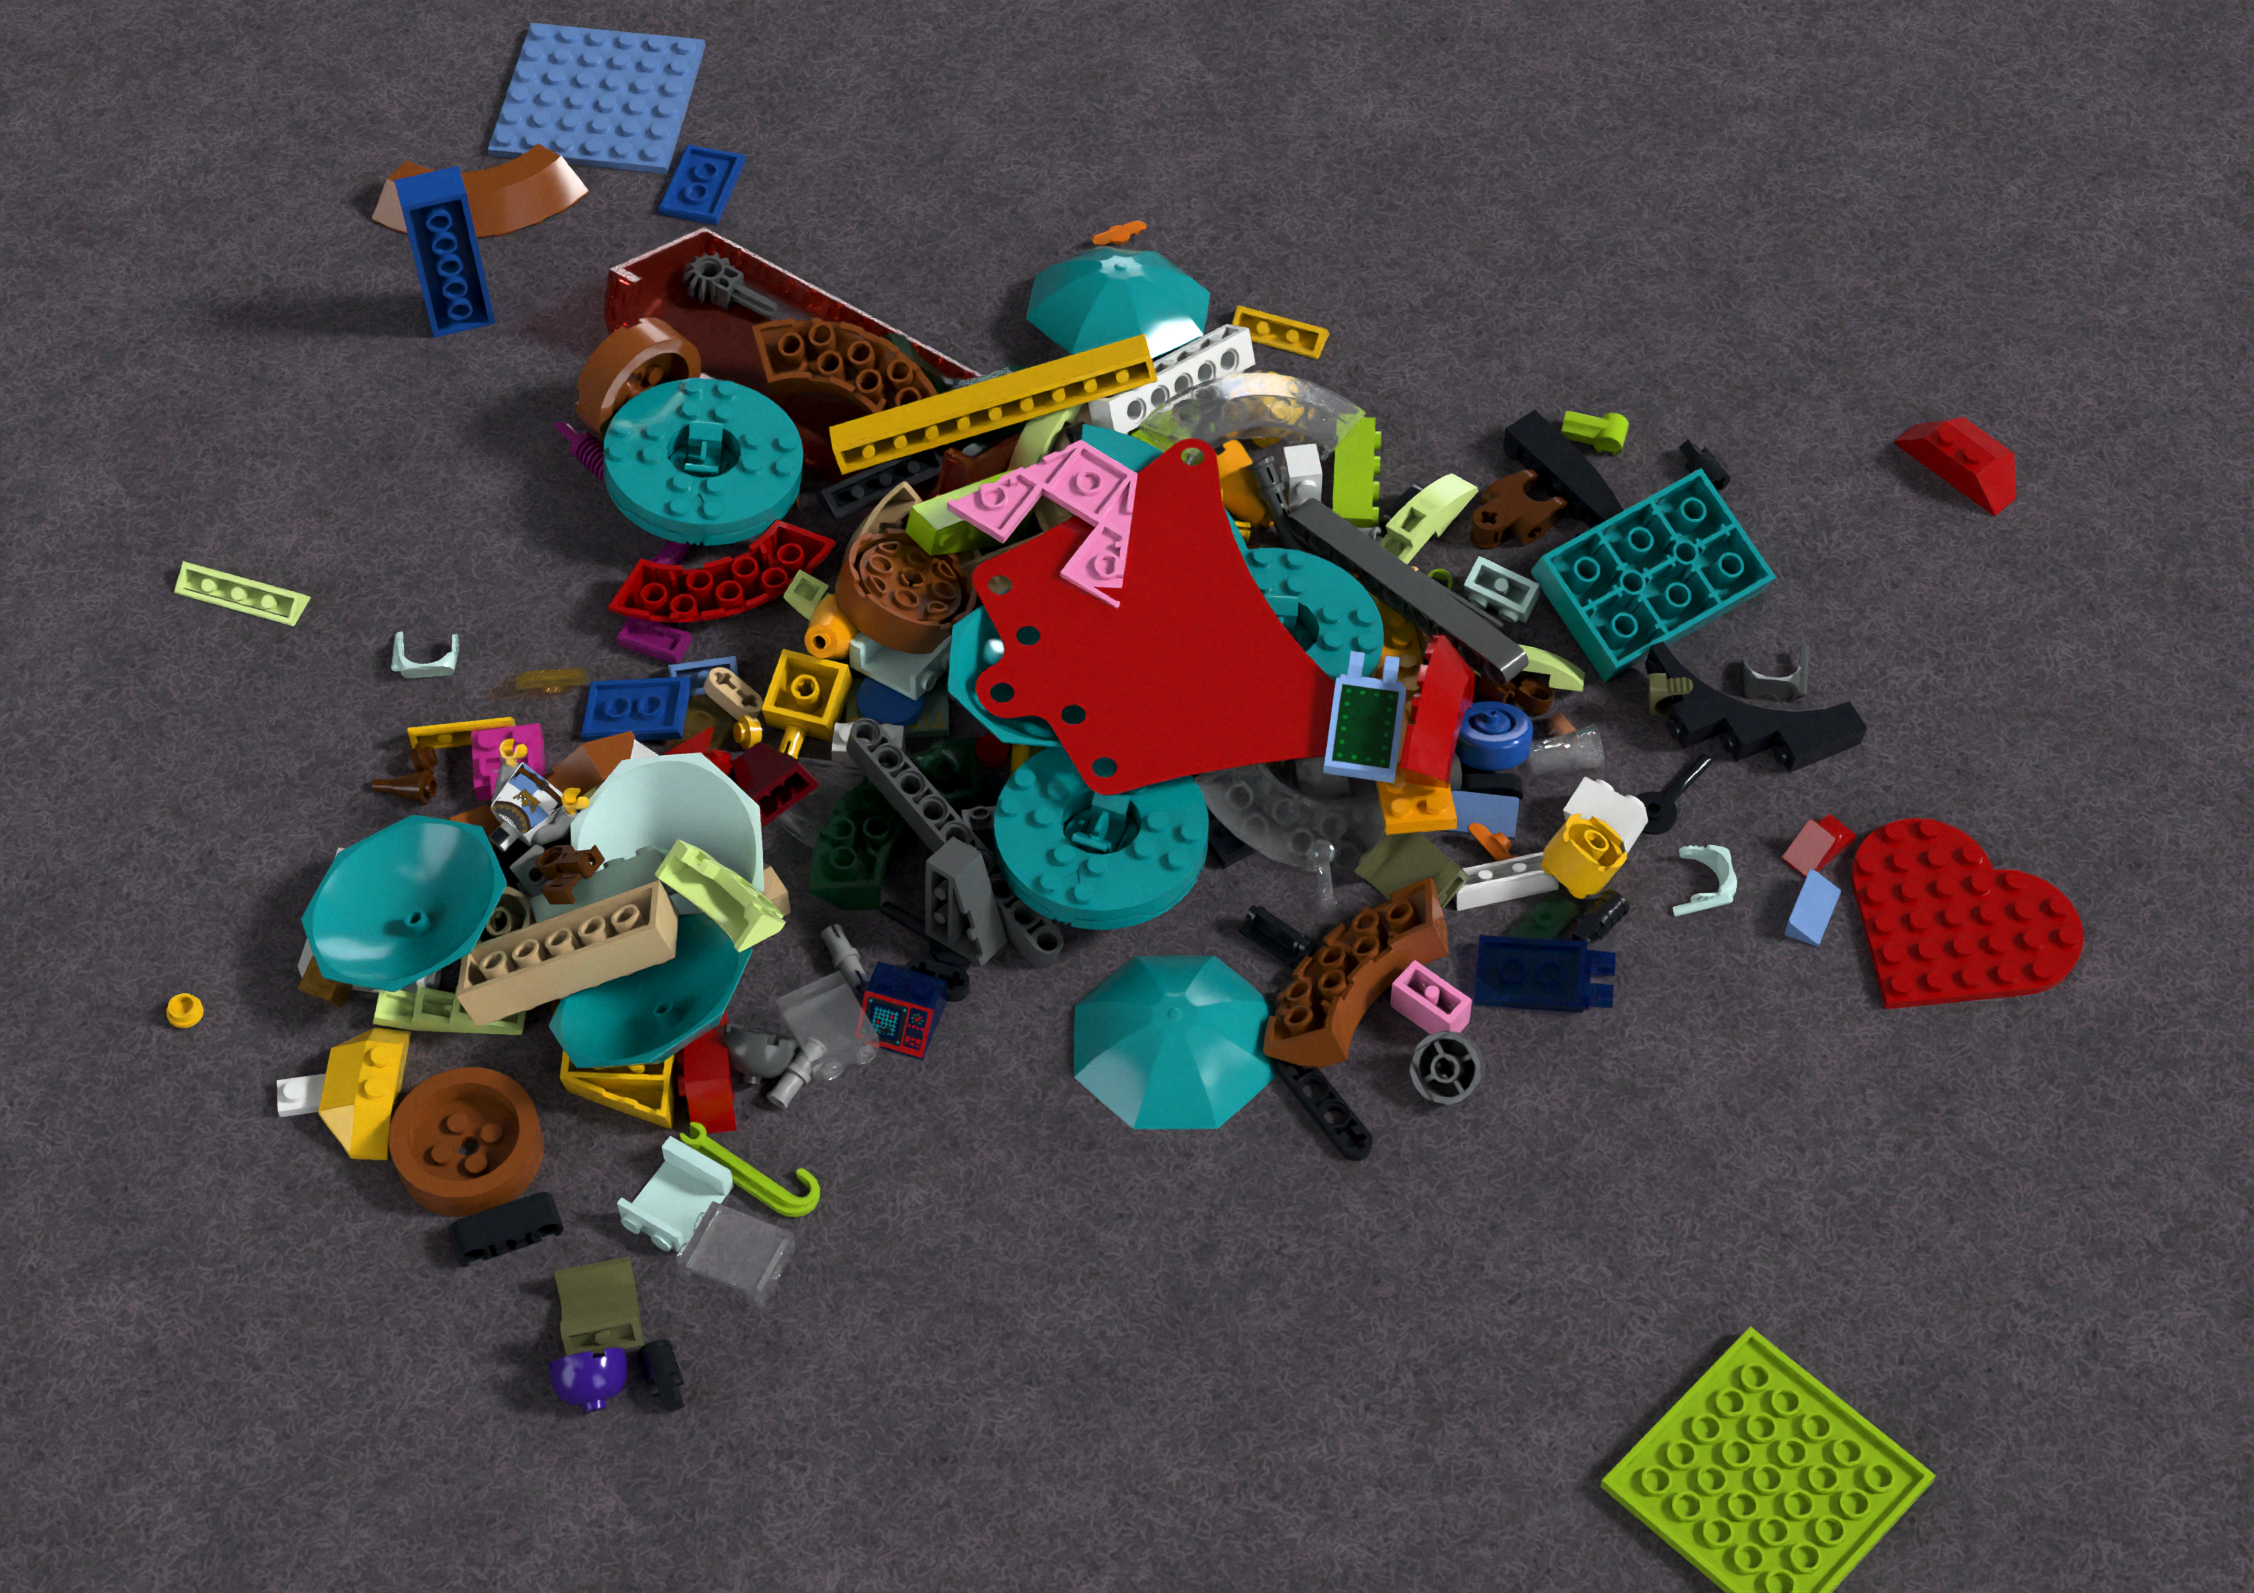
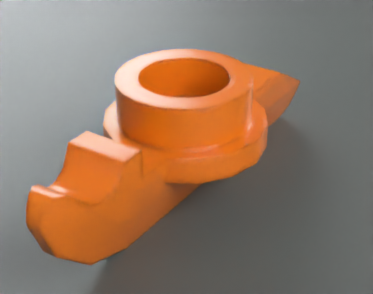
[1091,220,1147,245]
[1468,822,1518,861]

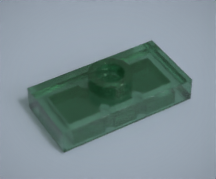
[1508,890,1581,955]

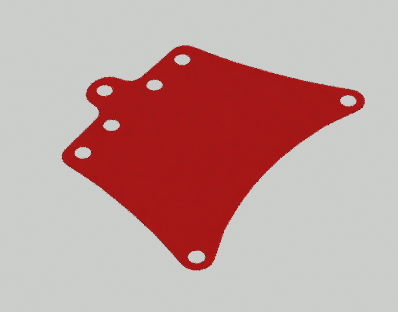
[972,438,1335,795]

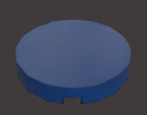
[856,676,925,728]

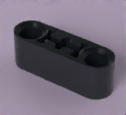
[448,1192,564,1267]

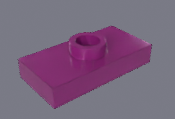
[616,617,693,664]

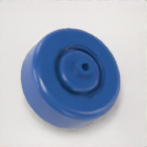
[1455,701,1533,771]

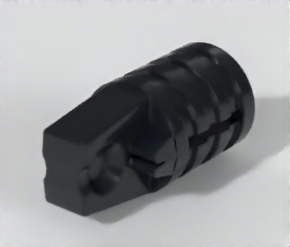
[1679,439,1730,492]
[1572,889,1630,949]
[638,1339,685,1413]

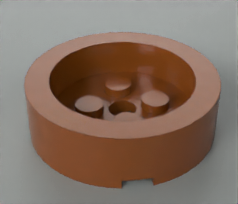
[575,318,701,440]
[835,528,977,654]
[389,1067,544,1217]

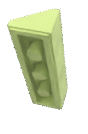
[174,561,311,626]

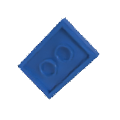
[658,144,746,225]
[580,676,692,742]

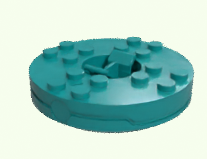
[603,378,803,546]
[1240,548,1384,683]
[994,747,1209,930]

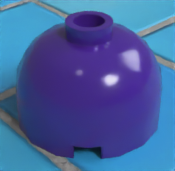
[548,1348,627,1412]

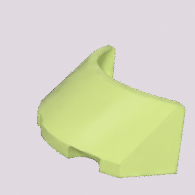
[655,839,786,952]

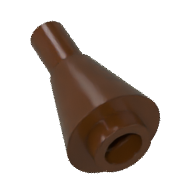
[372,770,438,804]

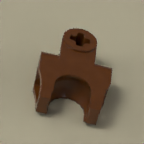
[1470,469,1568,550]

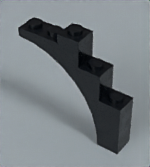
[1645,641,1867,773]

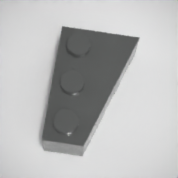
[925,837,1007,967]

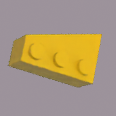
[560,1049,679,1130]

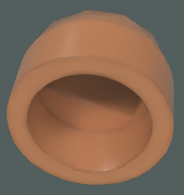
[1547,711,1577,741]

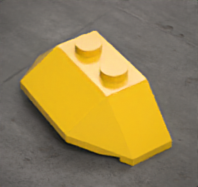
[318,1028,411,1160]

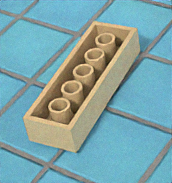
[456,880,679,1027]

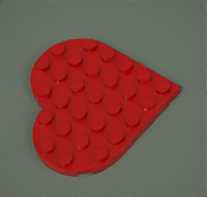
[1851,818,2084,1010]

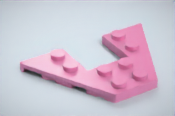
[947,440,1137,609]

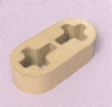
[703,667,763,720]

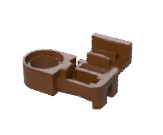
[1476,675,1555,714]
[536,844,605,905]

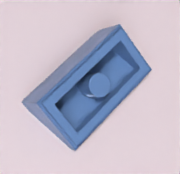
[668,656,739,696]
[1445,790,1519,840]
[1784,869,1841,947]

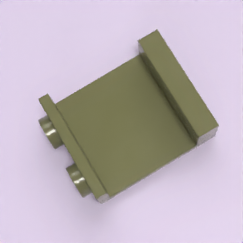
[1354,829,1471,910]
[554,1256,644,1356]

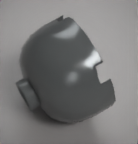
[724,1023,797,1084]
[1410,1031,1486,1105]

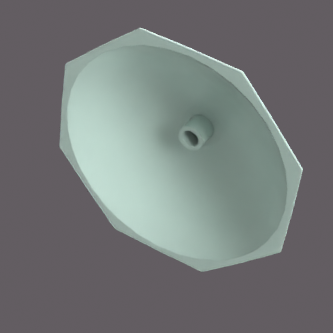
[570,752,764,915]

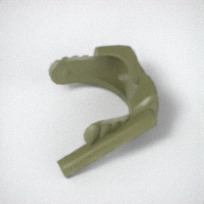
[1648,673,1693,717]

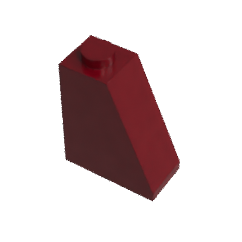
[732,742,820,827]

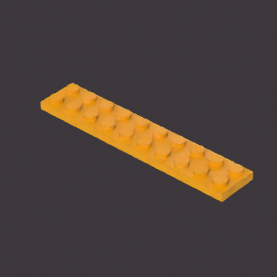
[1366,590,1457,835]

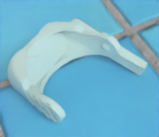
[391,632,459,678]
[1672,845,1737,917]

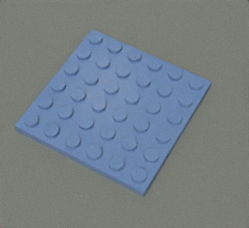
[488,23,705,174]

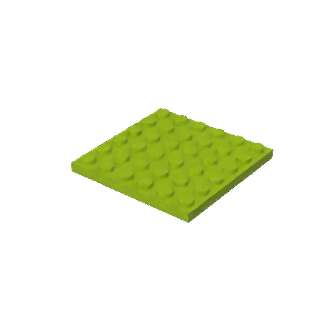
[1600,1326,1936,1593]

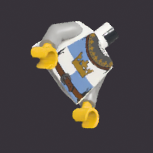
[489,739,589,852]

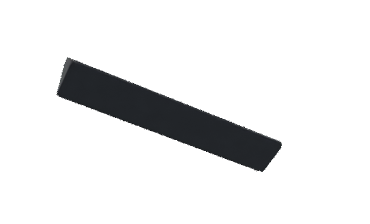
[816,447,946,521]

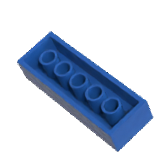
[394,166,496,338]

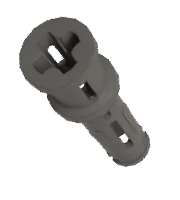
[1245,455,1306,551]

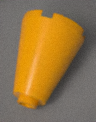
[1216,439,1274,529]
[805,593,861,660]

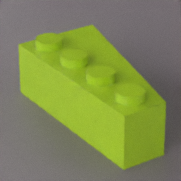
[905,469,1034,556]

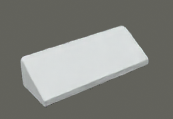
[1453,852,1559,911]

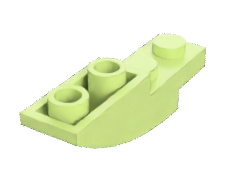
[1381,473,1478,564]

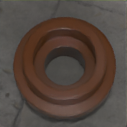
[409,742,439,774]

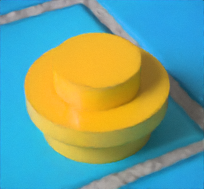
[733,715,762,750]
[166,993,204,1028]

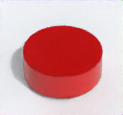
[975,733,1009,767]

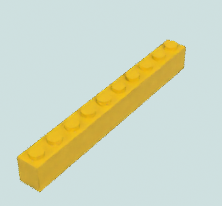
[829,334,1158,475]

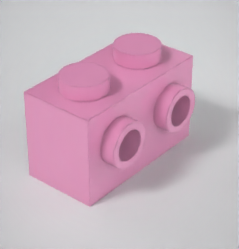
[1390,960,1472,1035]

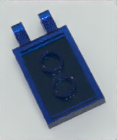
[1474,935,1616,1013]

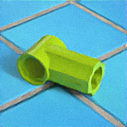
[1561,411,1629,456]

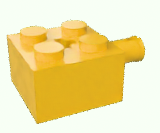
[761,649,853,760]

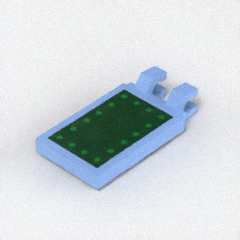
[1323,651,1406,783]

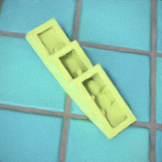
[373,986,526,1035]

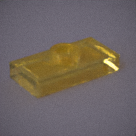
[516,667,588,693]

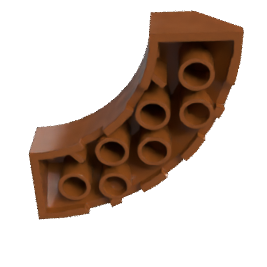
[372,144,589,238]
[752,318,938,415]
[447,731,635,854]
[1263,877,1448,1069]

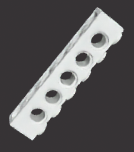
[1088,324,1255,435]

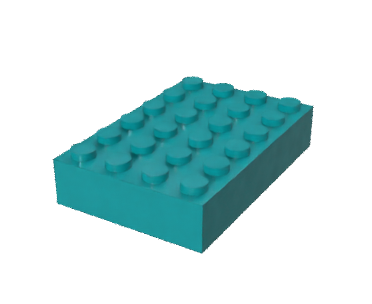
[1530,468,1776,683]

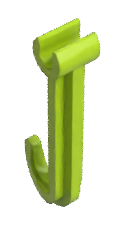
[680,1122,820,1217]

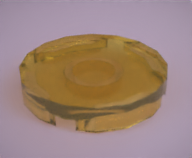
[669,695,734,752]

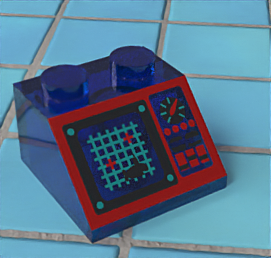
[855,961,948,1060]

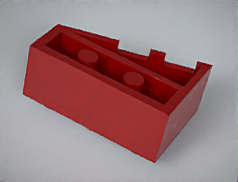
[677,1010,737,1134]

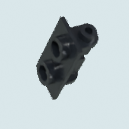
[1239,905,1317,969]

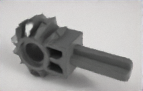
[683,252,778,318]

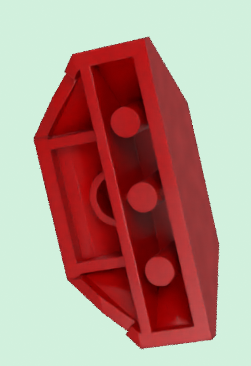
[1894,417,2016,517]

